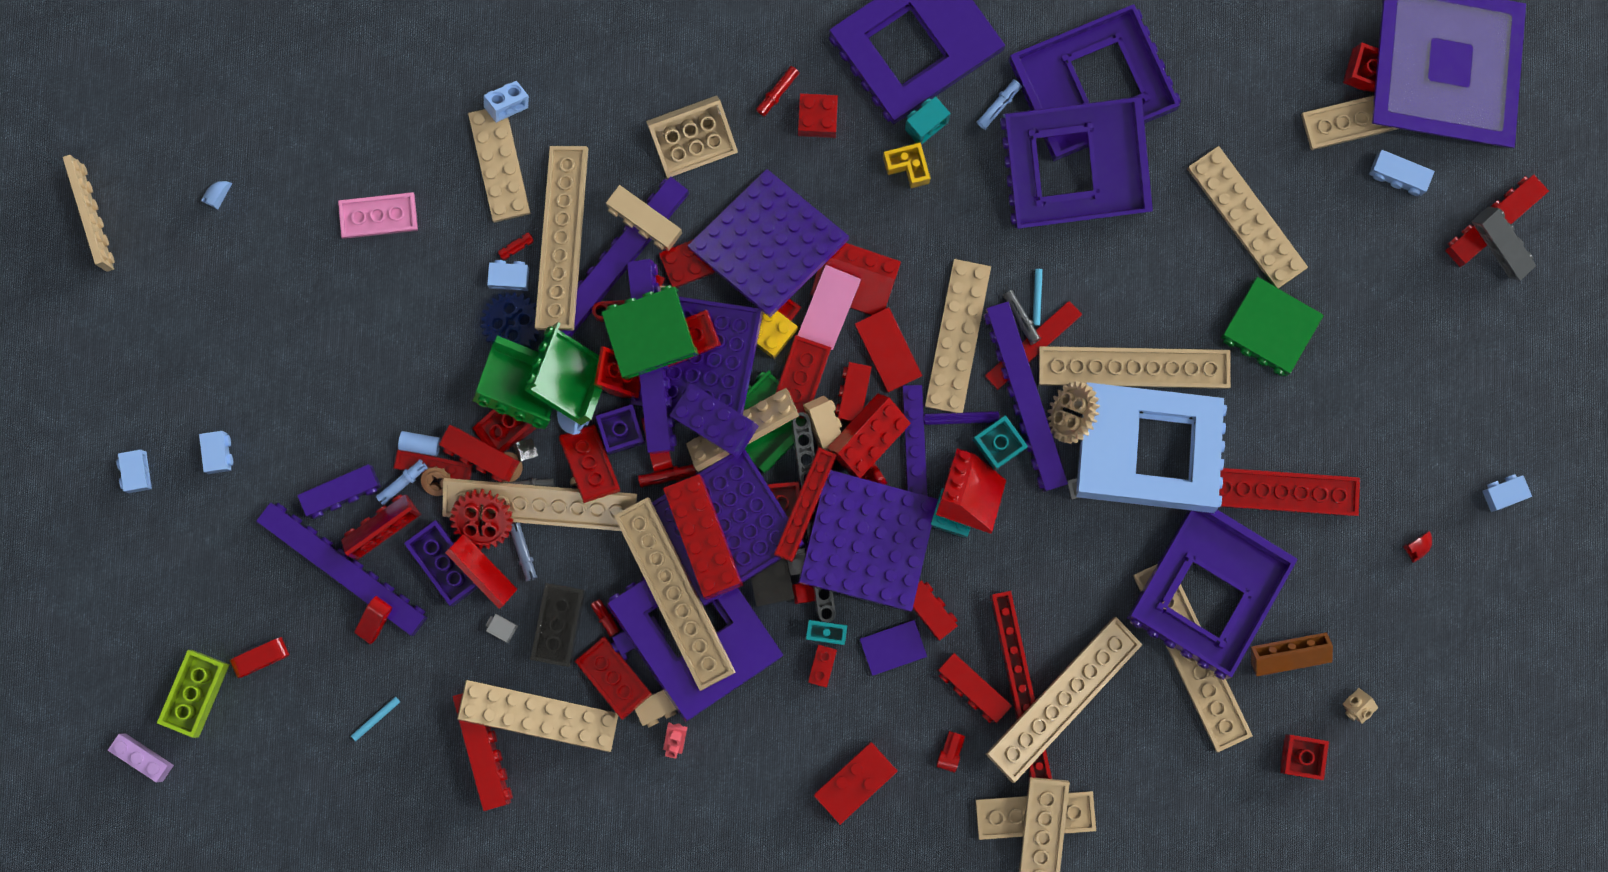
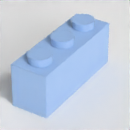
[1369,150,1435,196]

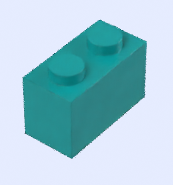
[806,620,847,645]

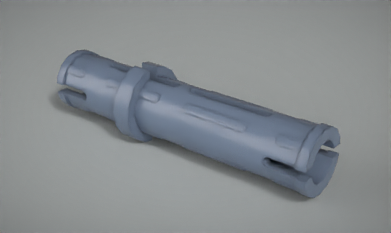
[510,523,538,581]

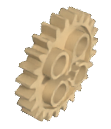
[1047,381,1100,444]

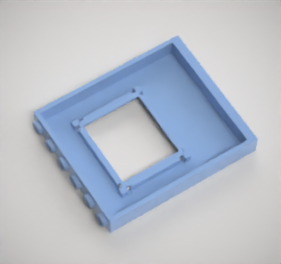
[1076,382,1227,513]

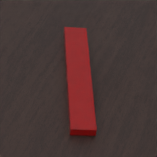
[985,301,1082,390]
[774,448,837,563]

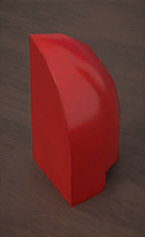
[1403,531,1432,563]

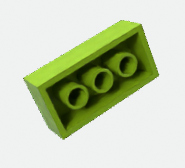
[157,650,230,738]

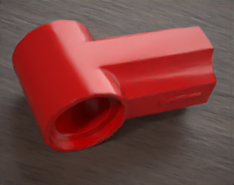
[936,731,965,773]

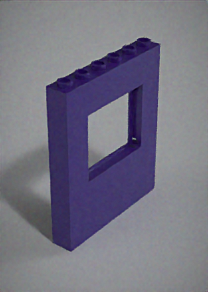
[828,0,1005,125]
[1008,4,1181,161]
[1000,97,1153,229]
[1127,510,1298,680]
[607,576,783,723]

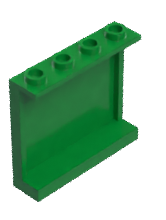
[1220,277,1324,376]
[602,285,699,380]
[525,322,602,425]
[472,336,553,430]
[744,370,805,474]

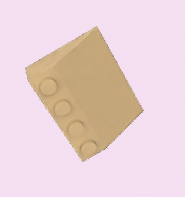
[646,96,738,178]

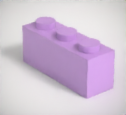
[108,733,174,783]

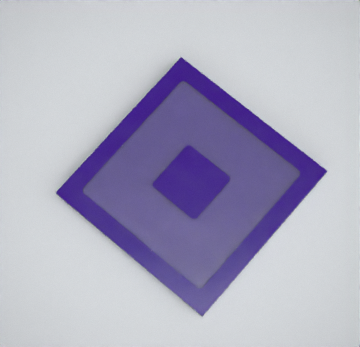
[1372,0,1526,148]

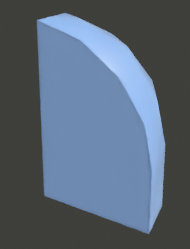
[201,181,232,210]
[557,411,590,435]

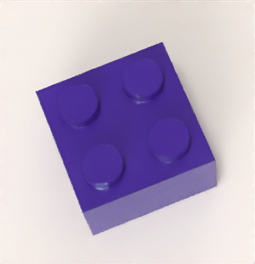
[596,404,645,455]

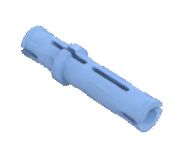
[977,79,1022,130]
[376,459,428,505]

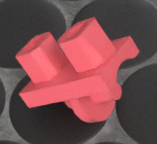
[663,723,688,759]

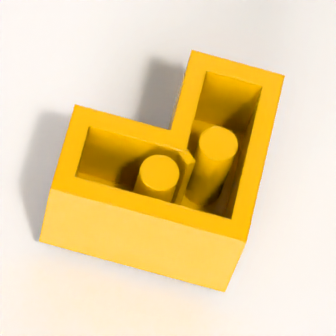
[883,142,931,188]

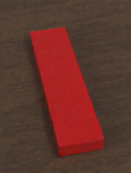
[394,450,474,480]

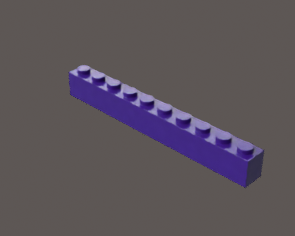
[560,176,689,337]
[627,259,677,454]
[983,301,1068,492]
[257,502,428,636]

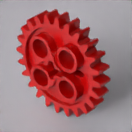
[450,489,514,550]

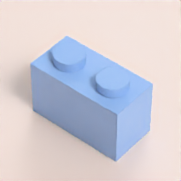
[487,260,529,291]
[199,431,233,474]
[116,450,152,493]
[1482,474,1532,512]

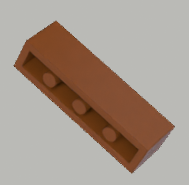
[1251,632,1333,676]

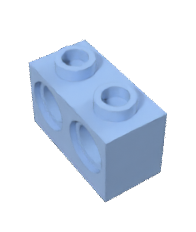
[484,81,529,123]

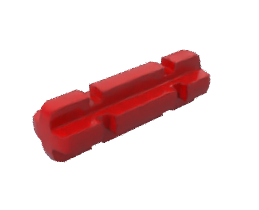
[498,233,534,260]

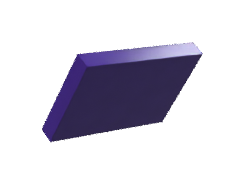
[860,620,927,676]

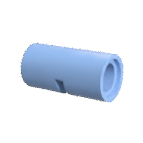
[398,431,441,456]

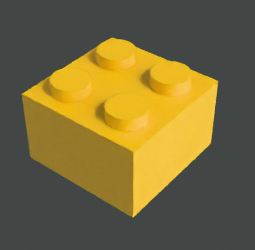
[757,311,798,359]

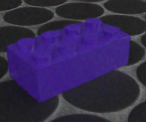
[669,383,759,459]
[404,520,478,607]

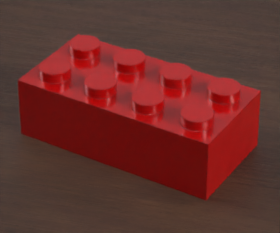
[827,393,911,478]

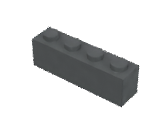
[1471,207,1536,281]

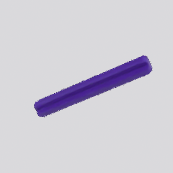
[924,411,999,425]

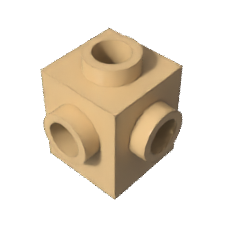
[1343,688,1378,724]

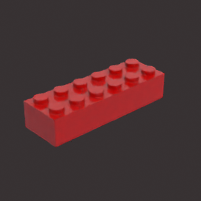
[663,474,743,600]
[452,693,513,811]

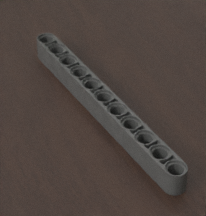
[791,412,836,622]

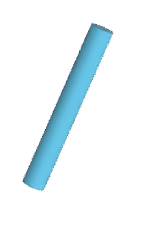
[1033,269,1043,326]
[351,696,400,741]

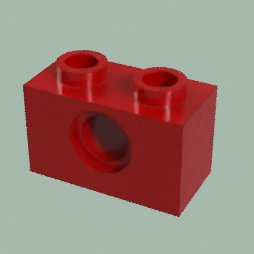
[808,645,837,688]

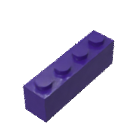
[297,464,381,519]

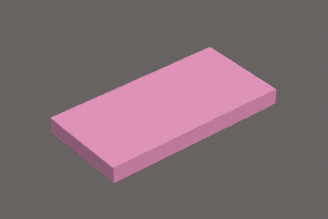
[338,192,418,239]
[797,265,861,350]

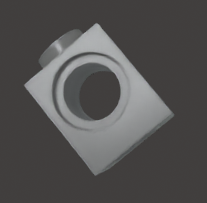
[486,614,518,643]

